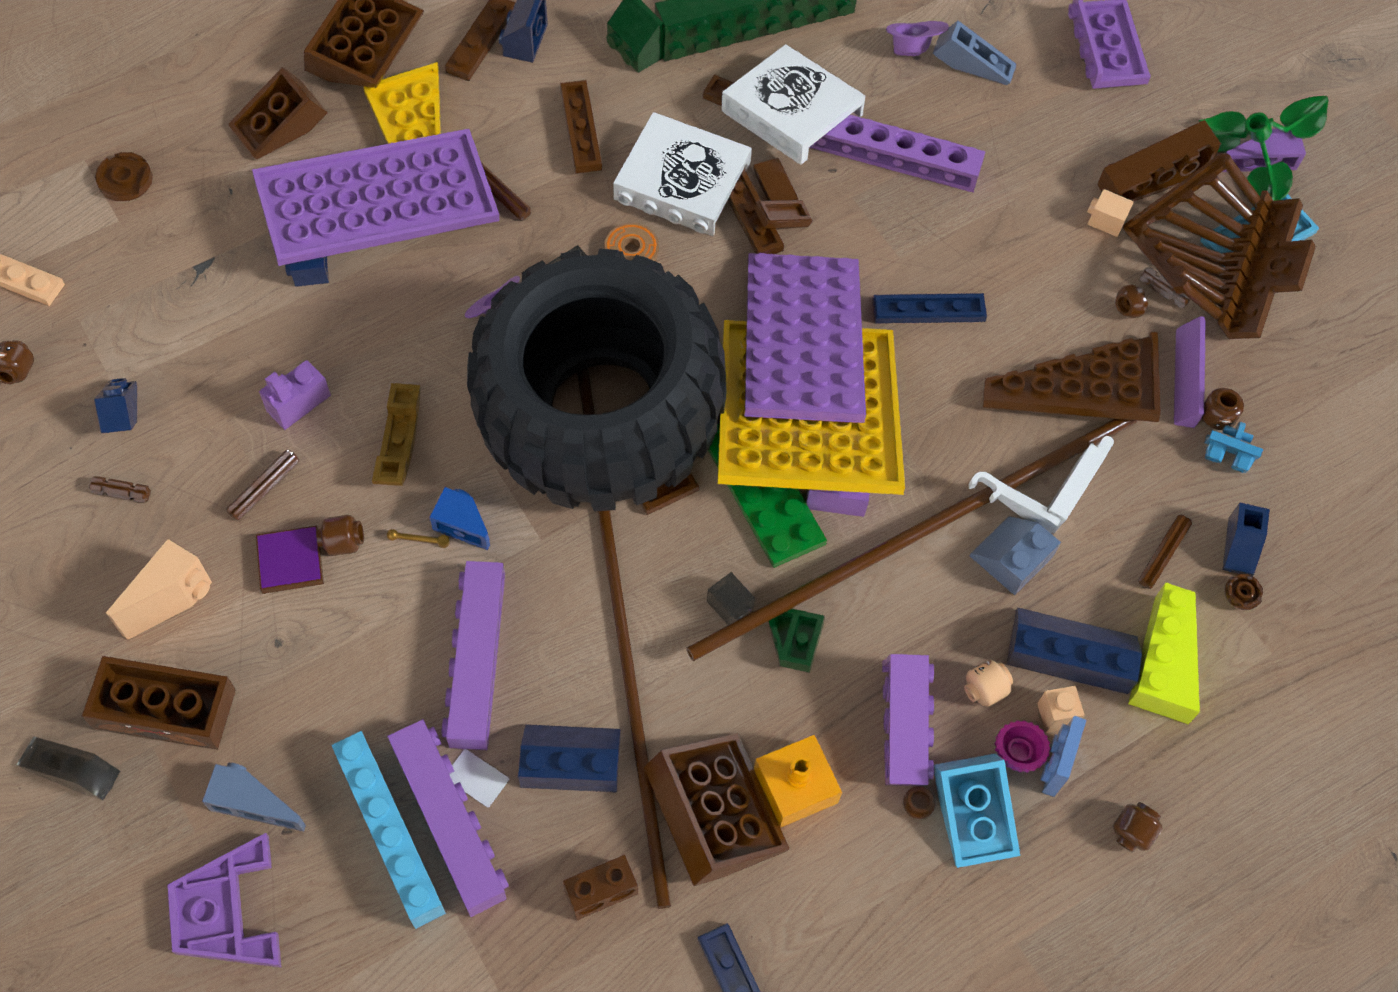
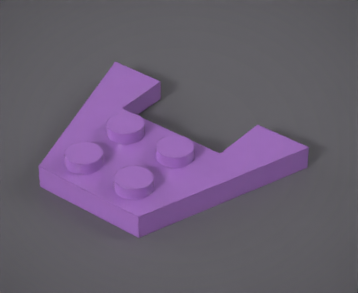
[167,833,282,968]

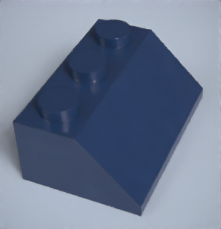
[518,724,621,792]

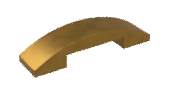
[372,383,421,486]

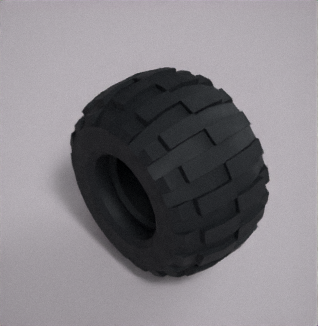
[467,248,727,511]

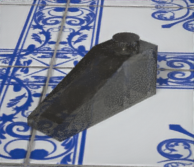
[16,736,121,801]

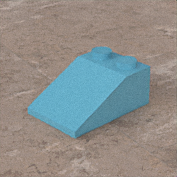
[934,753,1020,868]

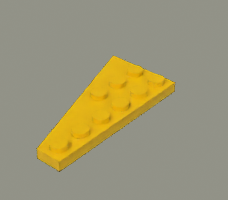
[363,62,441,144]

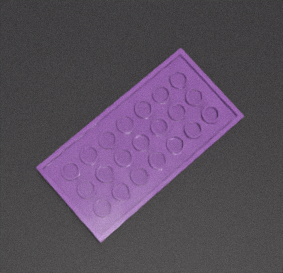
[252,129,499,266]
[745,253,866,423]

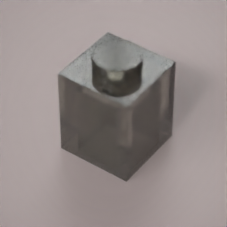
[707,572,755,625]

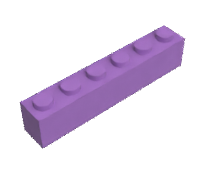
[442,561,505,750]
[388,719,509,917]

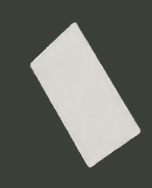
[449,749,509,807]

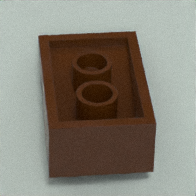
[228,67,328,160]

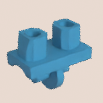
[1204,421,1263,473]

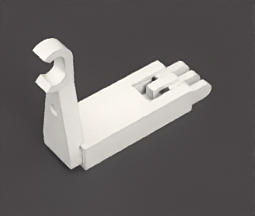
[969,436,1114,533]

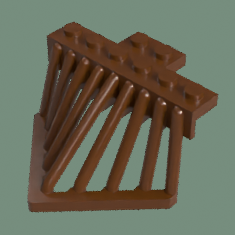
[1123,153,1316,339]

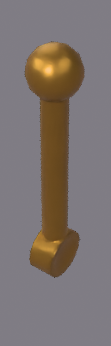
[386,529,450,548]

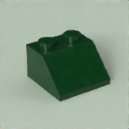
[606,0,664,73]

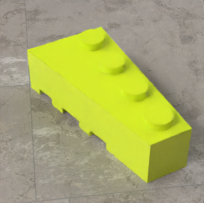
[1128,582,1200,725]

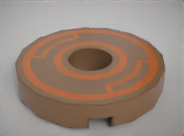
[605,223,659,261]

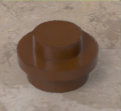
[903,786,936,819]

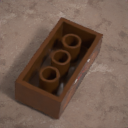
[82,656,236,750]

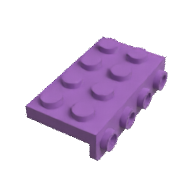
[1068,0,1150,89]

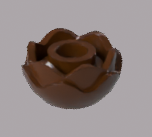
[1115,284,1148,319]
[1224,574,1263,610]

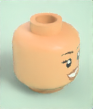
[964,660,1013,707]

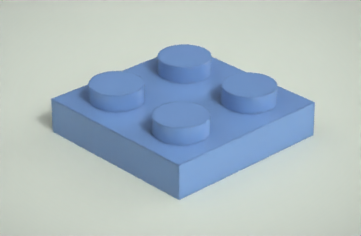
[1040,716,1086,797]

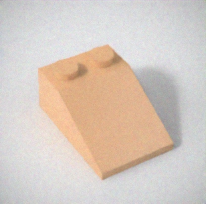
[106,539,212,640]

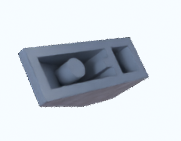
[933,21,1016,85]
[202,763,306,832]

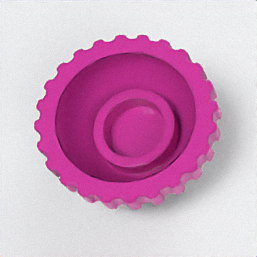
[994,720,1051,773]

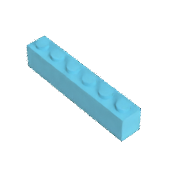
[331,731,446,929]

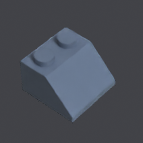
[970,516,1061,595]

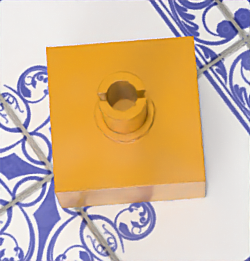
[754,734,842,828]

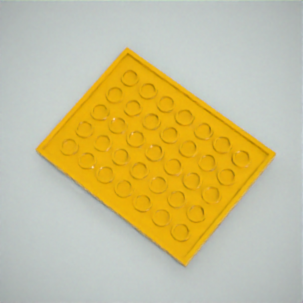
[718,320,905,495]

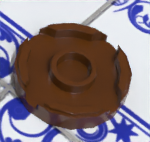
[95,152,153,201]

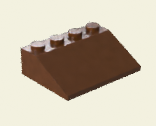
[304,0,424,88]
[644,733,790,886]

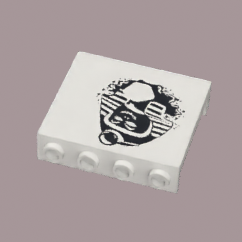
[722,44,865,165]
[613,112,752,236]

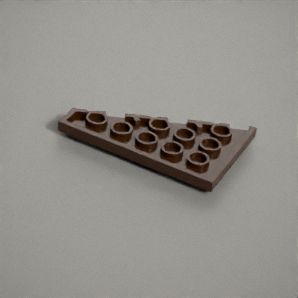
[983,332,1161,422]

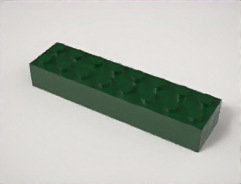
[655,0,857,62]

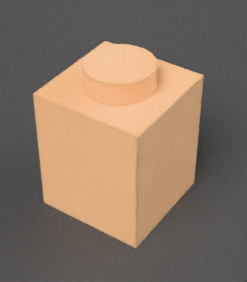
[1087,189,1134,237]
[1037,686,1085,733]

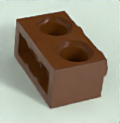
[563,855,638,921]

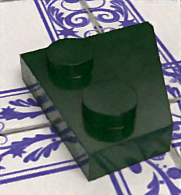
[767,603,825,673]

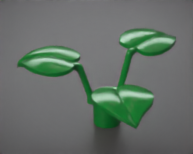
[1199,96,1329,201]

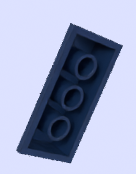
[1006,607,1142,694]

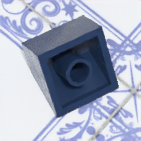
[499,0,548,63]

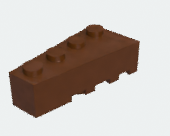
[1097,120,1221,201]

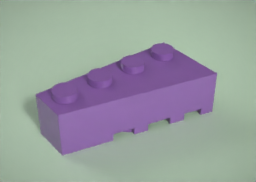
[882,654,934,786]

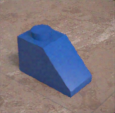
[430,487,490,550]

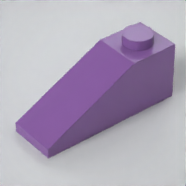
[1222,129,1306,172]

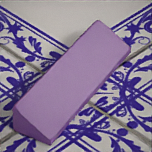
[1174,316,1206,428]

